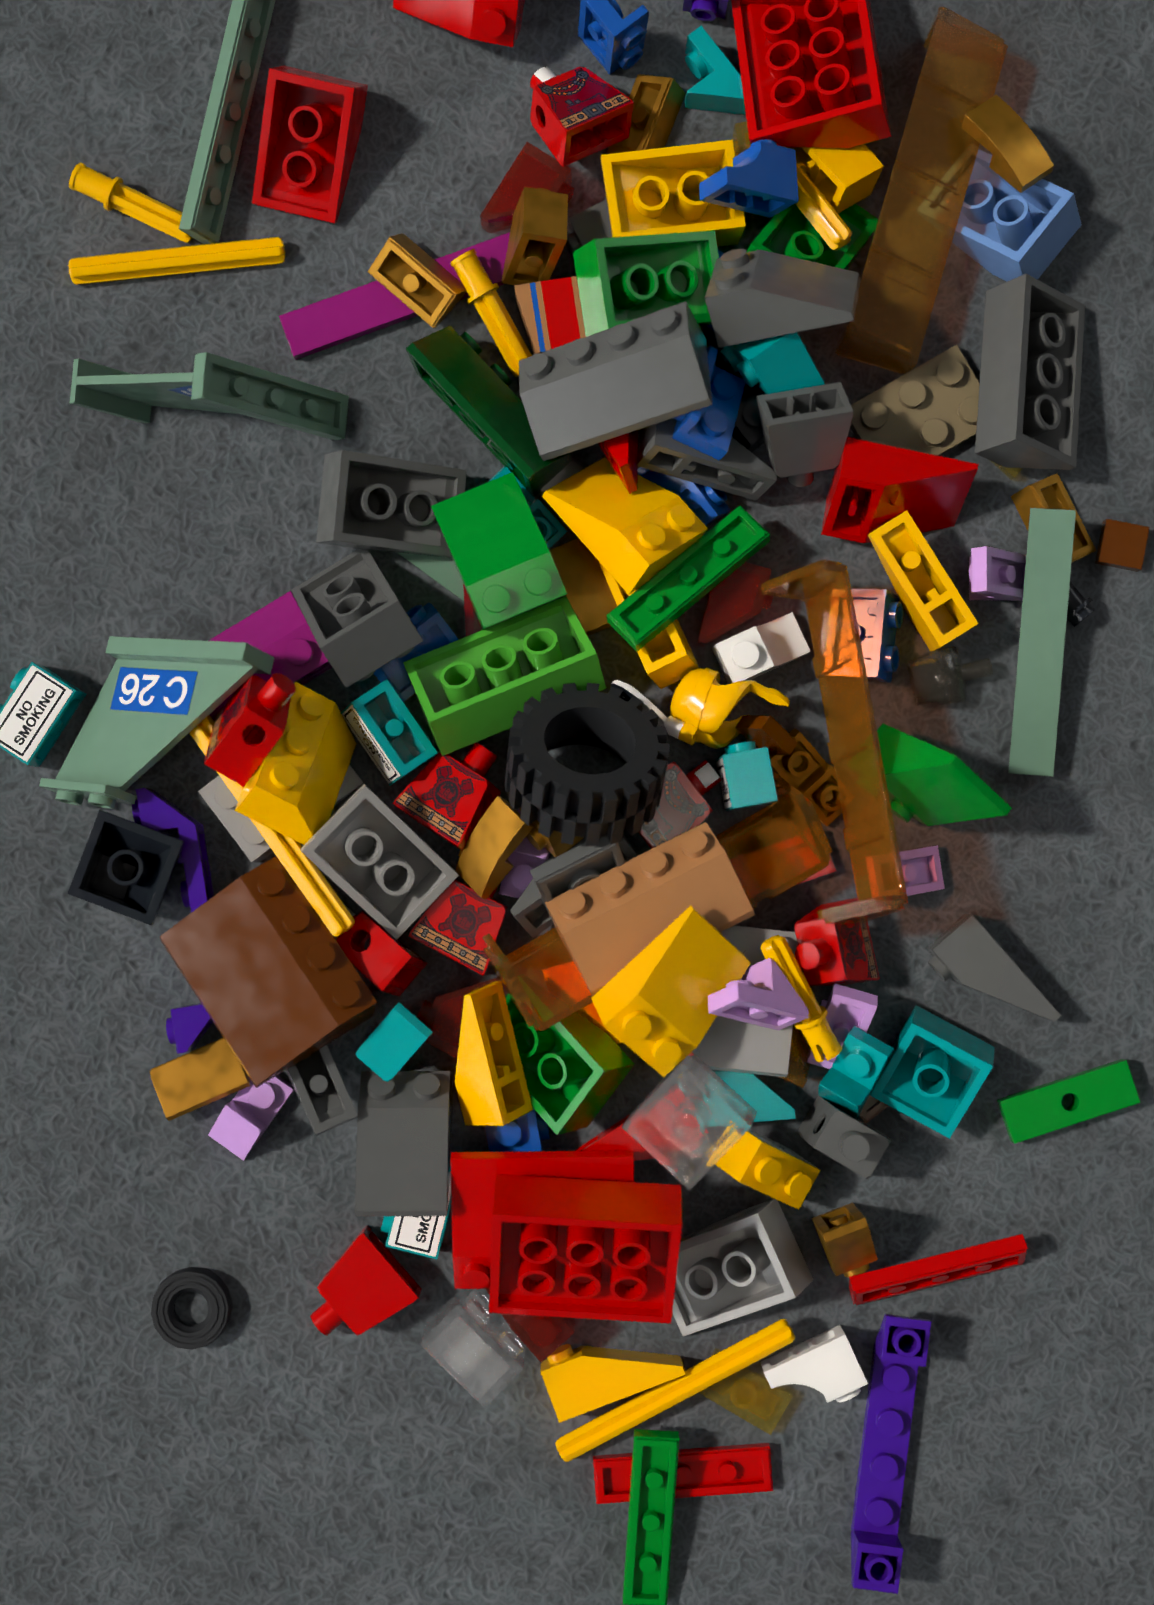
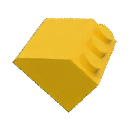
[235,682,356,845]

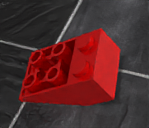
[821,437,978,543]

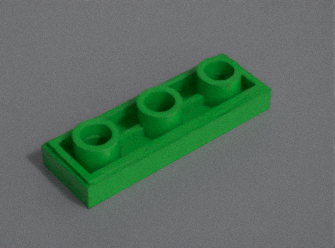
[997,1059,1141,1144]

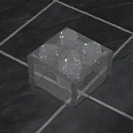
[622,1052,757,1191]
[419,1289,526,1408]

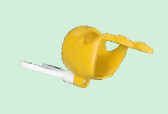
[611,667,790,749]

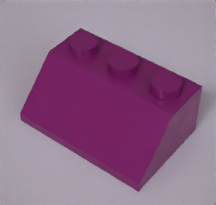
[209,591,333,721]

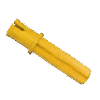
[69,162,192,243]
[795,162,852,251]
[450,249,532,377]
[761,935,842,1062]

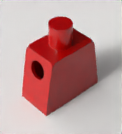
[310,1225,422,1336]

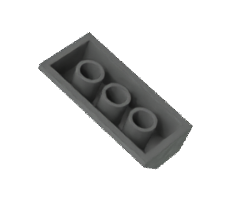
[975,274,1085,470]
[519,301,712,461]

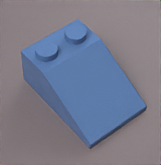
[915,144,1081,282]

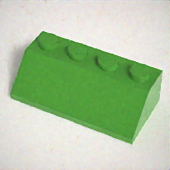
[403,596,606,756]

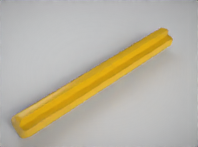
[68,237,285,285]

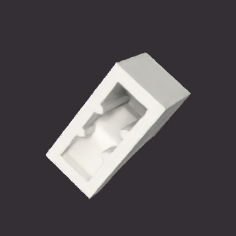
[712,612,811,684]
[760,1325,868,1403]

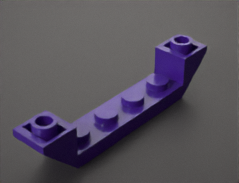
[132,788,214,1054]
[851,1314,931,1594]

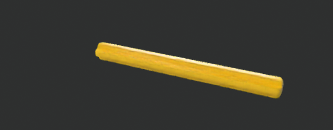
[189,715,355,937]
[555,1319,795,1462]

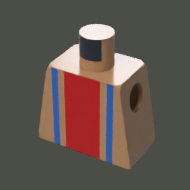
[514,276,586,355]

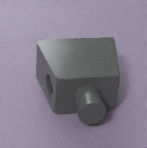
[757,382,853,487]
[796,1096,891,1180]

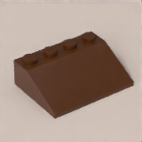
[160,856,377,1088]

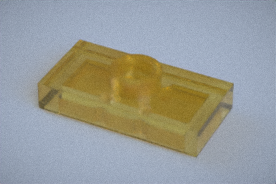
[699,1348,793,1435]

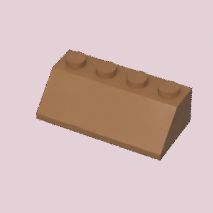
[545,822,755,997]

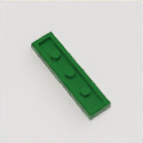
[606,505,770,652]
[622,1429,680,1605]

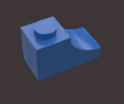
[699,140,799,218]

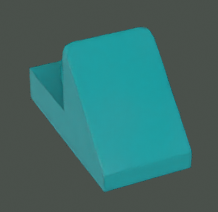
[684,25,746,115]
[356,1002,433,1082]
[818,1026,894,1118]

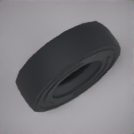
[151,1267,232,1350]

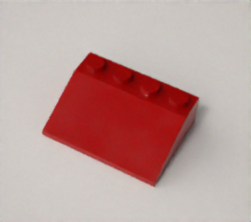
[731,0,891,148]
[451,1150,634,1289]
[489,1174,682,1324]

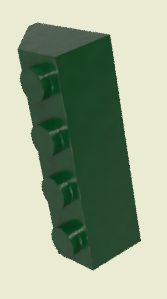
[406,326,572,497]

